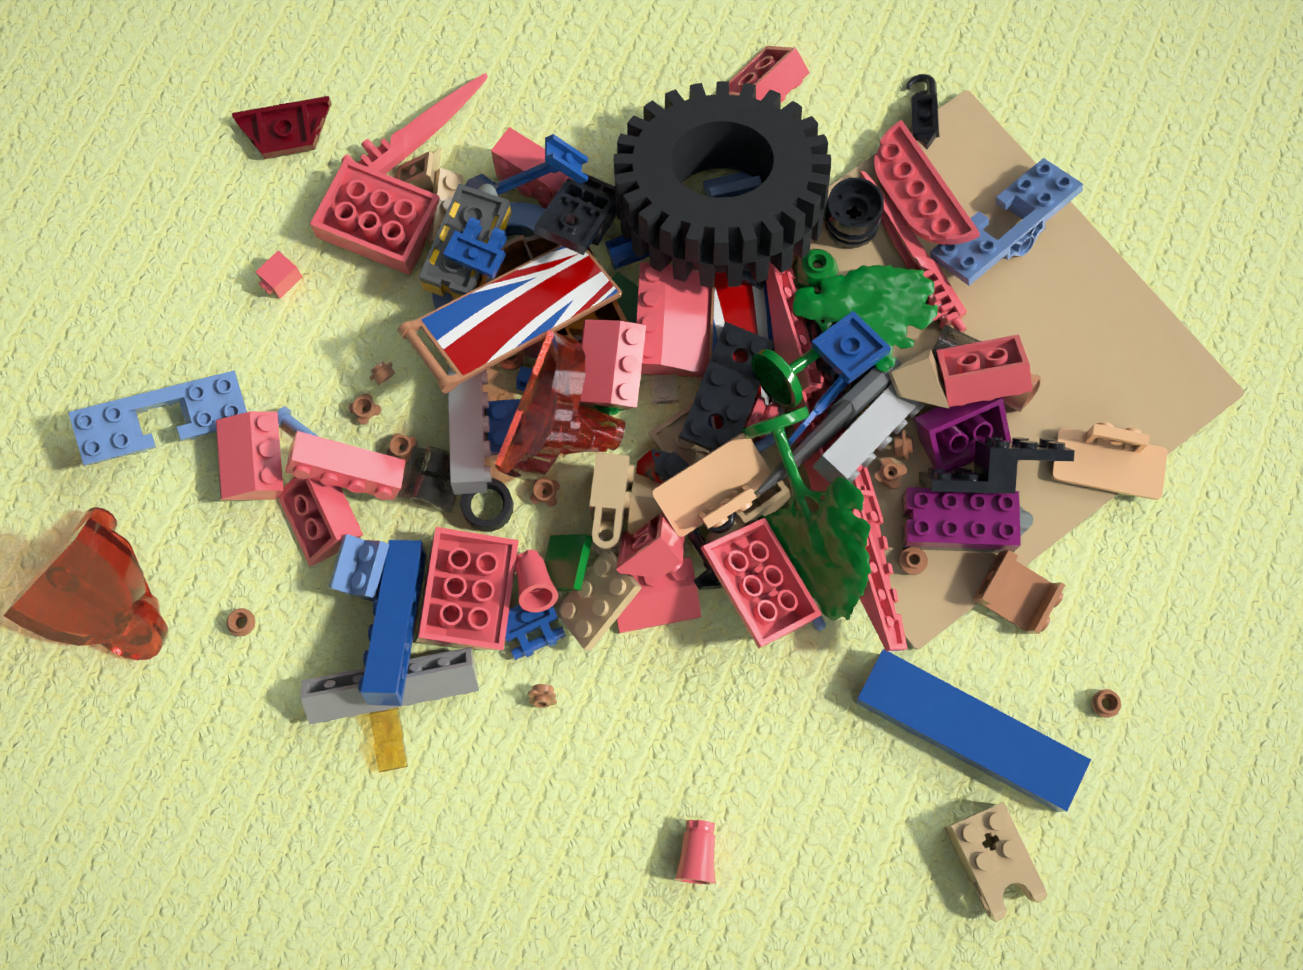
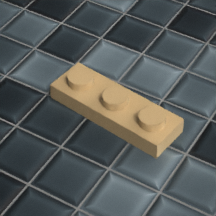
[428,168,463,244]

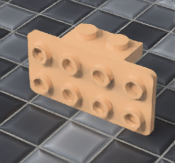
[1051,422,1168,500]
[652,433,771,537]

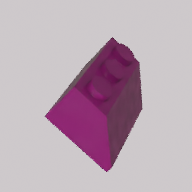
[914,397,1012,472]

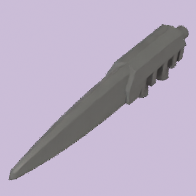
[756,359,901,495]

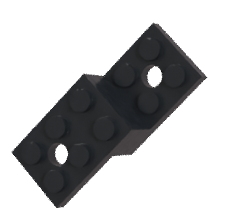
[533,173,617,255]
[679,322,774,451]
[919,436,1075,494]

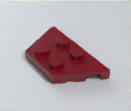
[232,96,331,159]

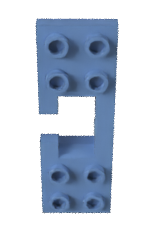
[930,158,1083,286]
[68,370,247,466]

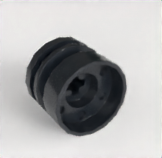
[825,178,884,248]

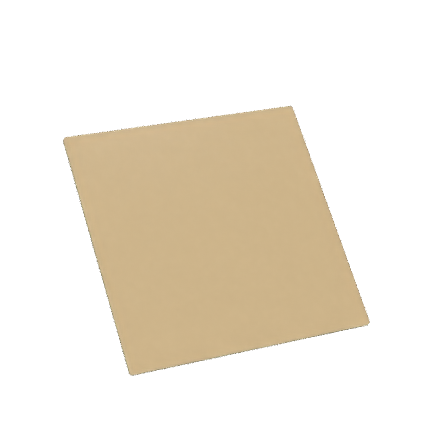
[693,90,1244,650]

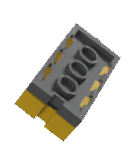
[419,184,512,300]

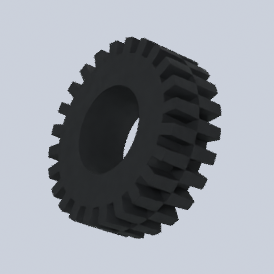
[613,81,831,287]

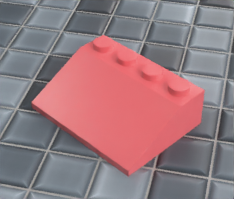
[310,158,440,275]
[637,262,711,377]
[701,518,822,649]
[416,527,519,651]

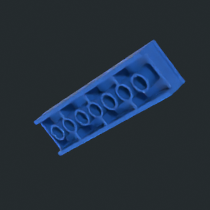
[855,649,1091,813]

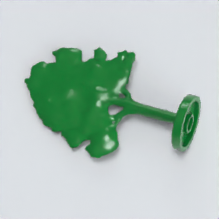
[751,265,938,410]
[742,406,871,621]

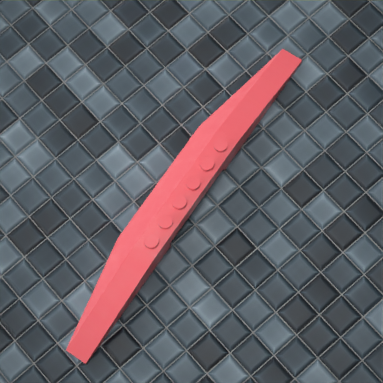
[766,262,907,651]

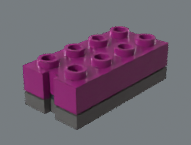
[902,487,1033,553]

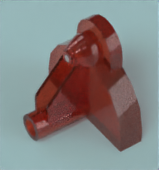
[494,330,625,483]
[4,507,168,660]

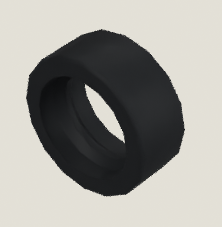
[460,478,514,532]

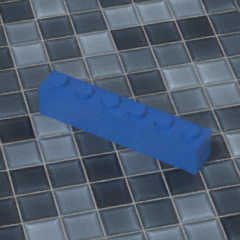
[358,540,427,706]

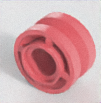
[744,395,779,439]

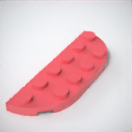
[874,120,980,245]

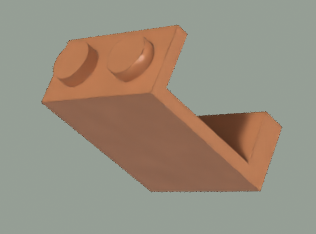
[973,550,1066,634]

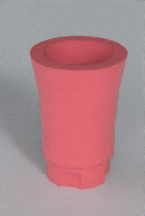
[515,550,558,612]
[675,820,716,885]

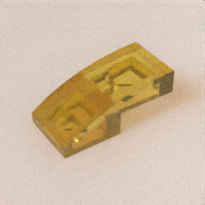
[369,707,408,773]

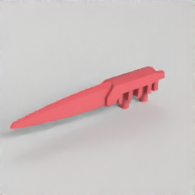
[341,73,488,174]
[859,171,967,334]

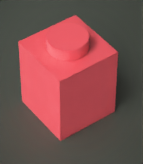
[256,250,302,298]

